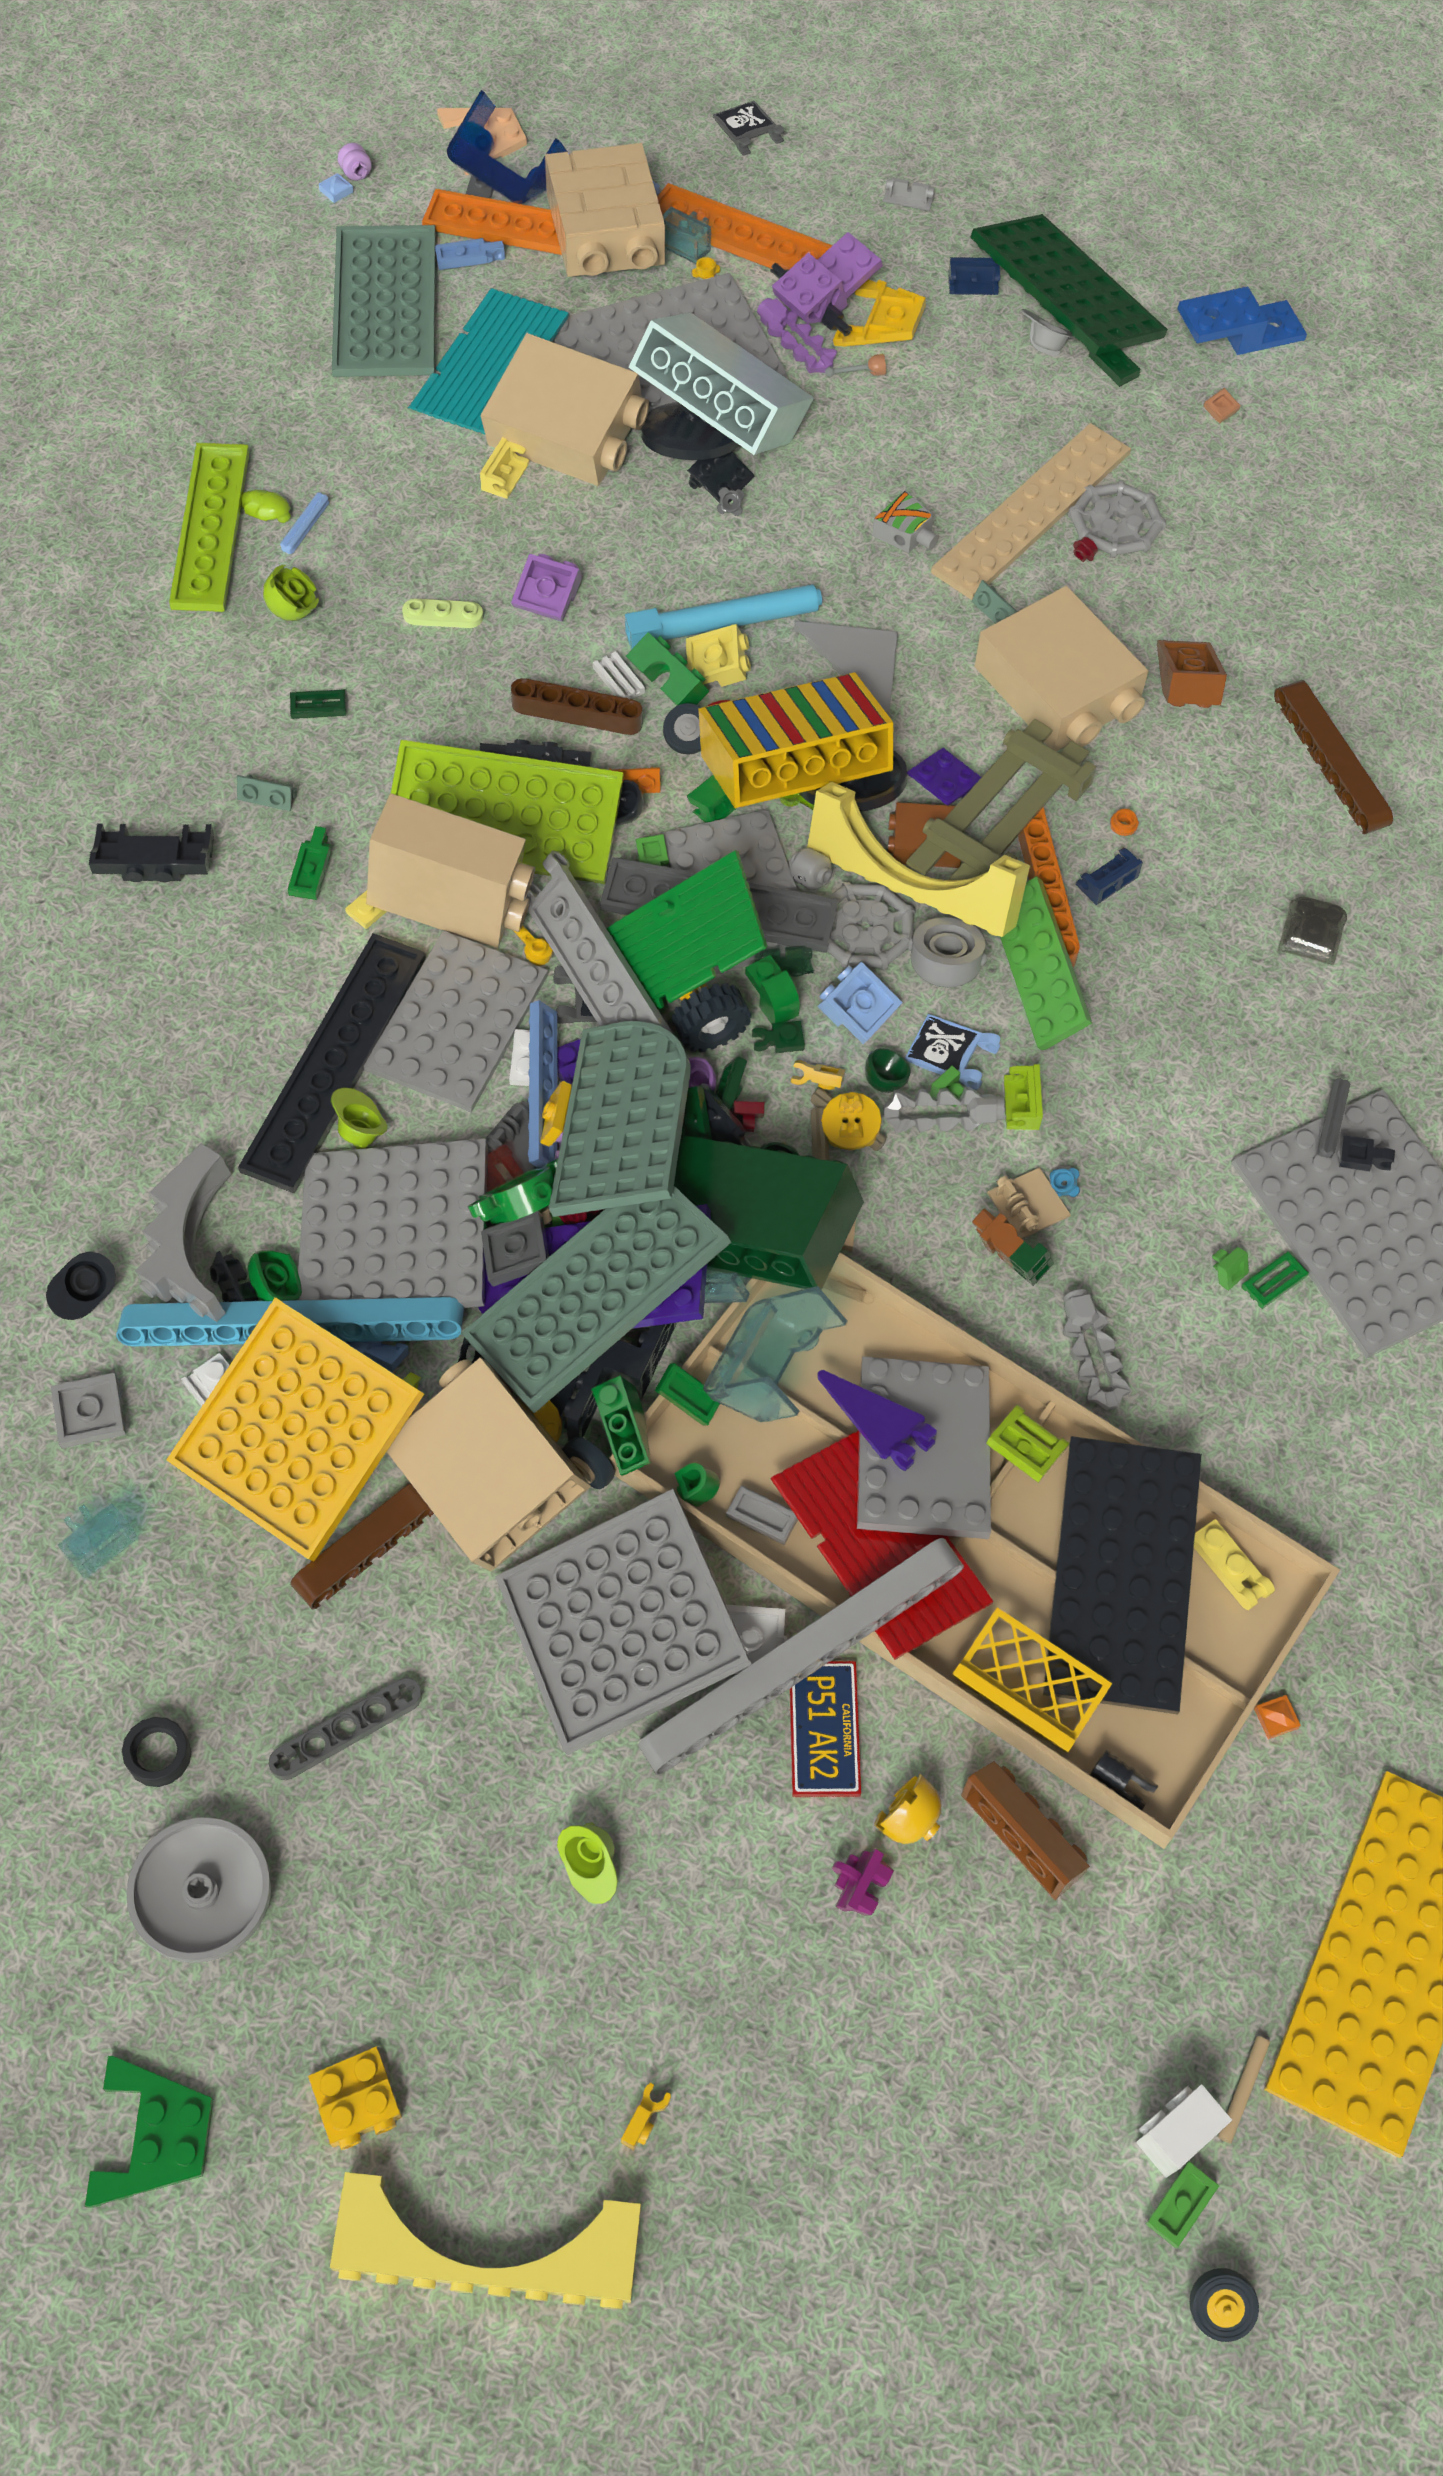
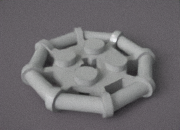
[1068,480,1166,558]
[827,881,916,970]

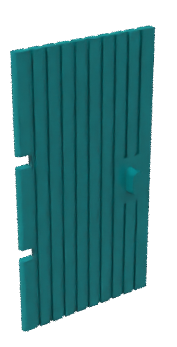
[408,288,569,435]

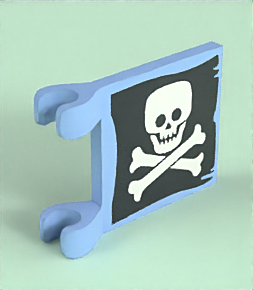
[905,1014,1000,1090]

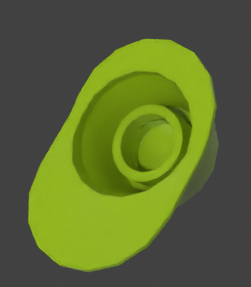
[331,1088,388,1149]
[557,1822,618,1904]

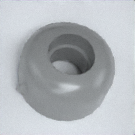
[908,917,987,988]

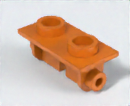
[609,766,660,793]

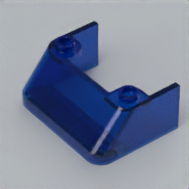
[447,90,568,204]

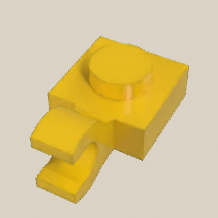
[791,1060,846,1090]
[621,2083,671,2151]

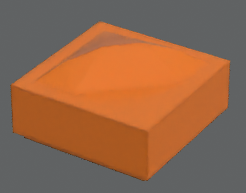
[1254,1695,1301,1740]

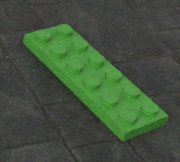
[1000,876,1092,1050]

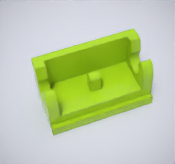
[1004,1064,1043,1130]

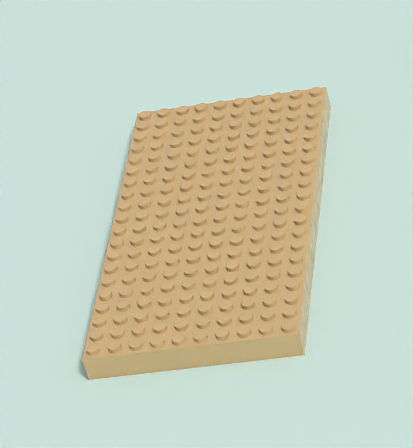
[610,1253,1340,1849]

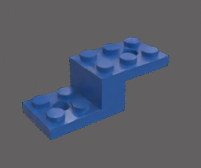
[1178,286,1307,355]

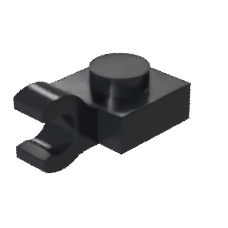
[1339,1135,1395,1172]

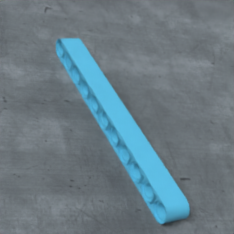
[116,1297,464,1347]

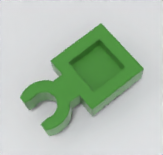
[635,834,669,866]

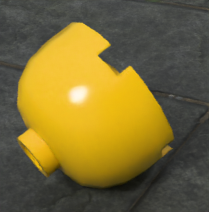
[874,1774,941,1844]

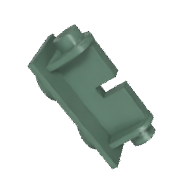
[971,580,1018,624]
[237,775,297,811]

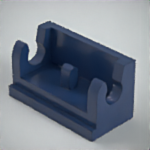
[948,257,1000,295]
[1076,847,1143,905]

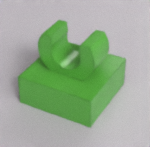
[930,1066,964,1107]
[1212,1247,1249,1291]

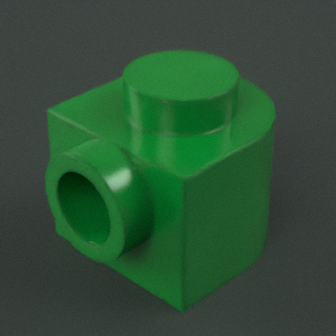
[674,1463,720,1507]

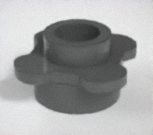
[717,487,744,516]

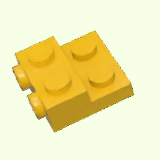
[308,2046,402,2150]

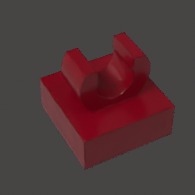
[733,1101,765,1132]

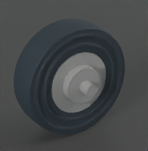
[663,703,701,755]

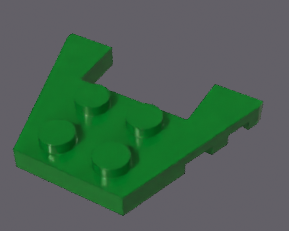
[85,2056,214,2208]

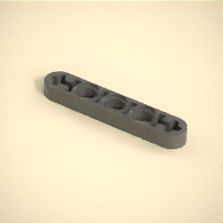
[268,1678,422,1780]

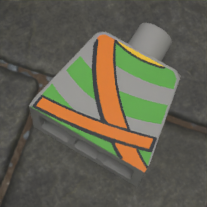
[872,490,939,553]

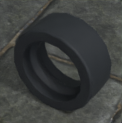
[122,1717,192,1787]

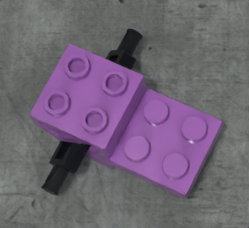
[770,232,883,336]

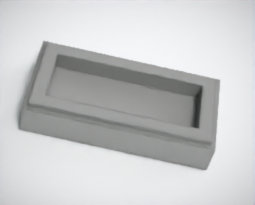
[726,1485,798,1545]

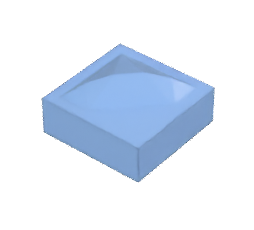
[319,173,353,203]

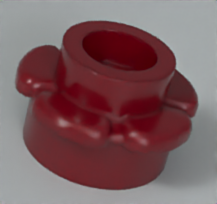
[1073,537,1098,562]

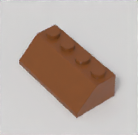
[961,1761,1090,1901]

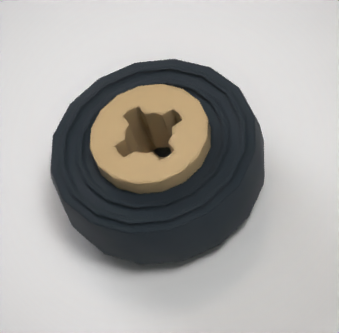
[562,1436,615,1489]

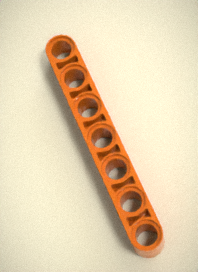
[1018,808,1080,968]

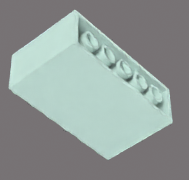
[629,312,814,455]

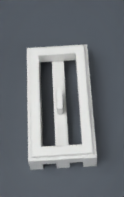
[593,651,645,699]

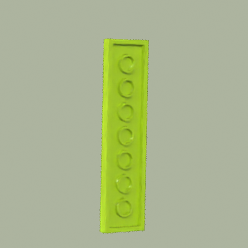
[169,443,250,612]

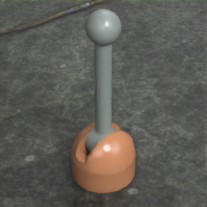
[825,354,886,377]

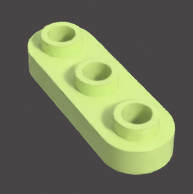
[402,599,483,628]

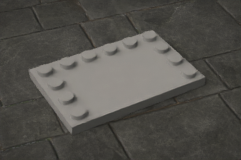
[857,1357,991,1539]

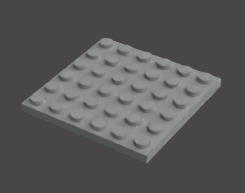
[298,1139,488,1308]
[495,1489,752,1755]

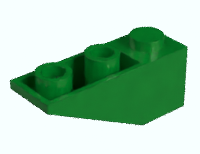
[592,1375,651,1476]

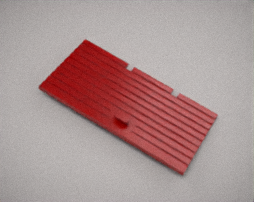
[770,1430,994,1660]

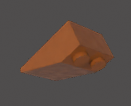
[1157,640,1227,708]

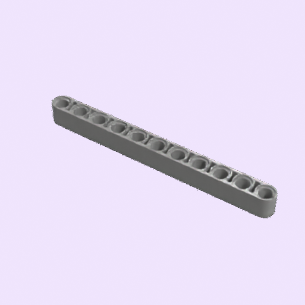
[638,1538,964,1775]

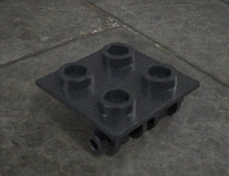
[687,452,755,503]

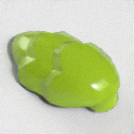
[241,490,291,523]

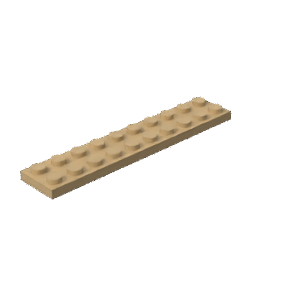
[931,423,1131,600]

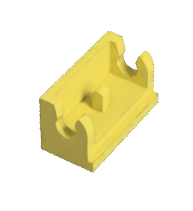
[480,437,529,499]

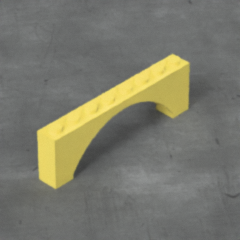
[807,782,1030,937]
[330,2172,641,2309]

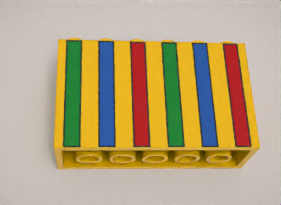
[698,672,893,808]

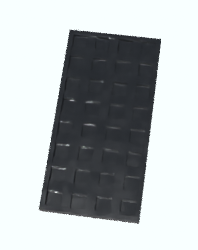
[1043,1436,1202,1715]

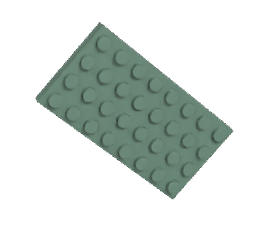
[332,225,436,377]
[461,1186,731,1413]

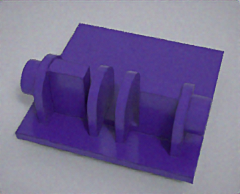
[907,748,982,806]

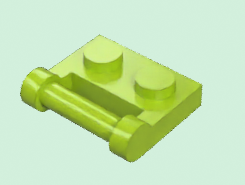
[986,1405,1069,1483]

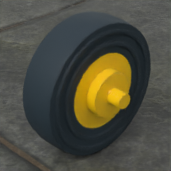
[1189,2268,1259,2342]

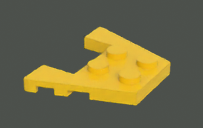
[833,279,926,346]

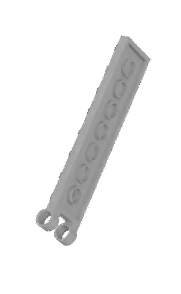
[526,851,673,1034]

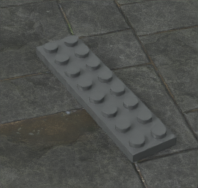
[600,857,838,953]

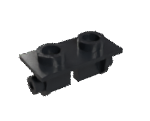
[210,1251,259,1302]

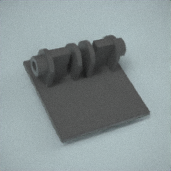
[485,1101,537,1174]

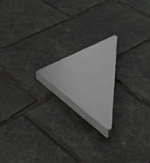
[794,621,898,716]

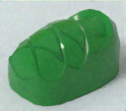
[248,1250,302,1301]

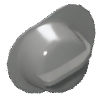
[1022,309,1075,356]

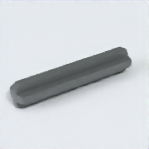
[1317,1078,1351,1158]

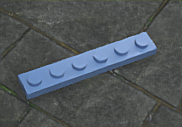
[528,1000,557,1168]

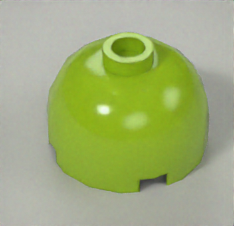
[263,564,319,621]

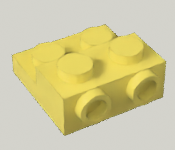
[686,624,751,687]

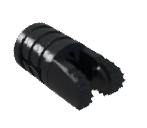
[1089,1749,1158,1810]

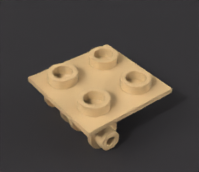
[987,1168,1071,1239]

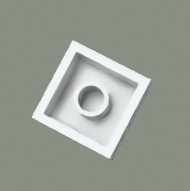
[1136,2084,1232,2178]

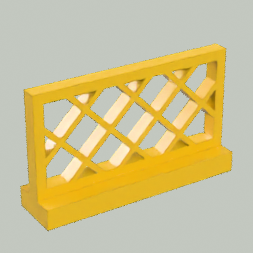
[952,1607,1112,1753]

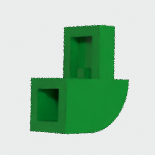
[745,955,800,1025]

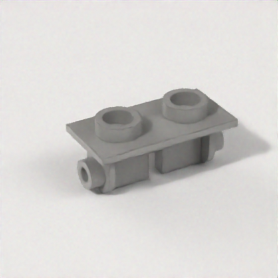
[883,177,935,211]

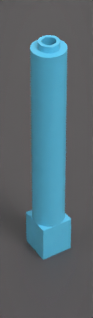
[625,584,822,650]

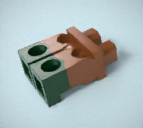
[972,1208,1054,1286]

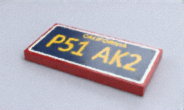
[789,1661,861,1797]

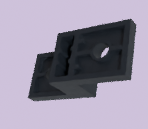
[563,1323,677,1441]

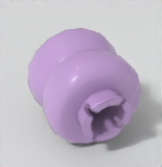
[337,143,372,181]

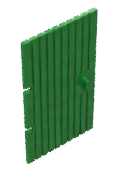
[606,850,768,1010]

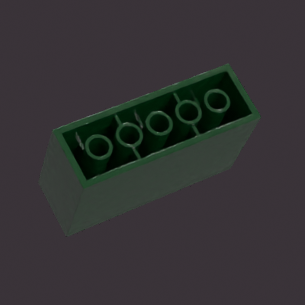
[674,1135,864,1293]

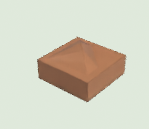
[1203,388,1240,423]

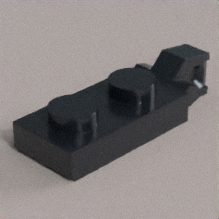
[699,1083,752,1147]

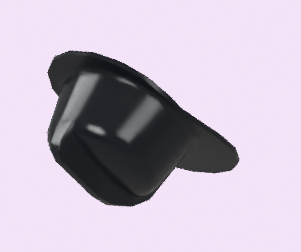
[46,1251,116,1320]

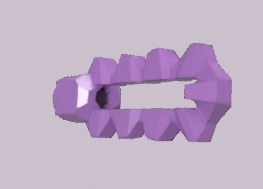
[757,298,837,373]

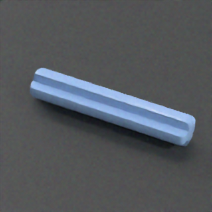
[280,492,329,554]

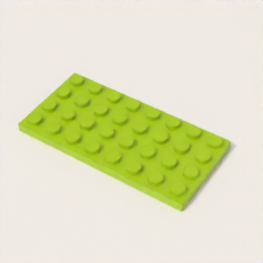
[391,740,624,884]

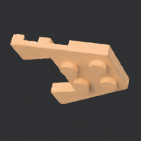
[437,108,527,175]

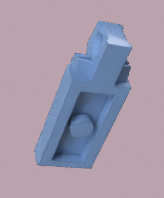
[435,238,505,270]

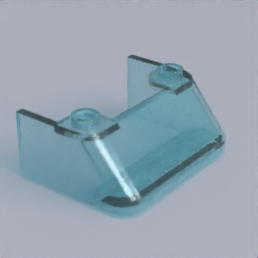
[703,1286,848,1422]

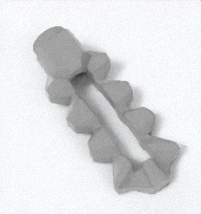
[883,1087,1004,1133]
[1063,1289,1131,1411]

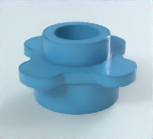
[1050,1168,1080,1198]

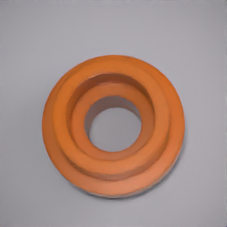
[1110,809,1139,836]

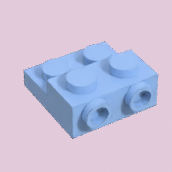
[817,962,903,1044]

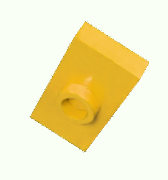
[540,1081,572,1147]

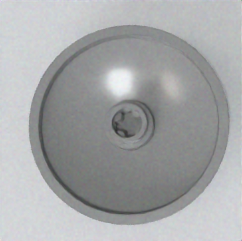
[127,1817,271,1963]

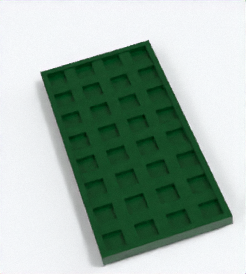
[970,214,1168,355]

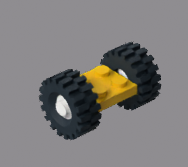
[672,983,752,1053]

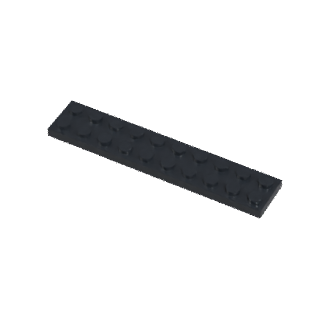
[238,933,426,1194]

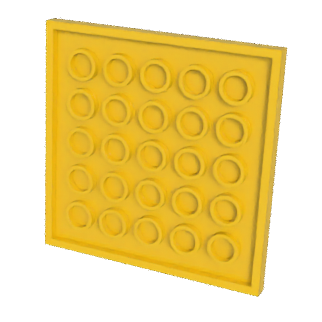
[166,1298,424,1562]

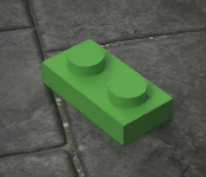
[1145,2162,1219,2249]

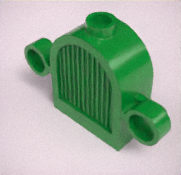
[467,1158,558,1224]

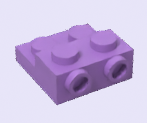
[511,553,582,622]

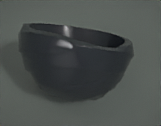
[616,780,644,825]

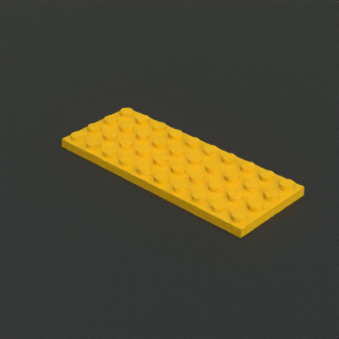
[1264,1771,1443,2158]

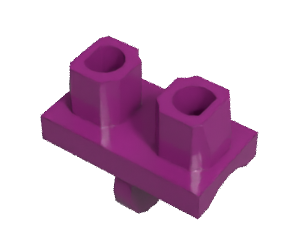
[832,1849,894,1916]

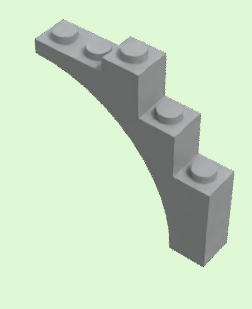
[135,1143,232,1322]

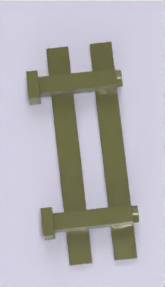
[906,719,1097,880]

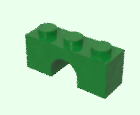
[626,632,709,706]

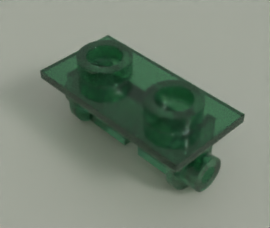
[752,946,814,977]

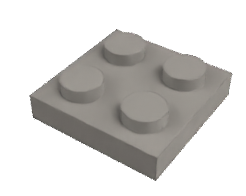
[51,1372,126,1449]

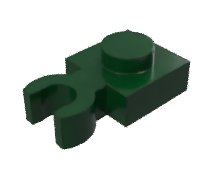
[752,1021,805,1053]

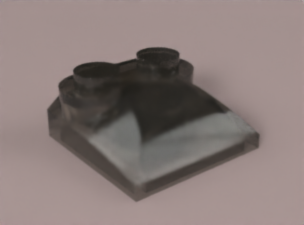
[1278,897,1347,965]

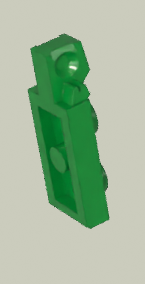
[288,826,331,900]

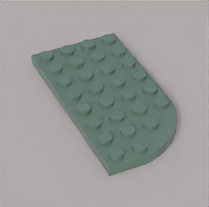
[549,1021,691,1217]

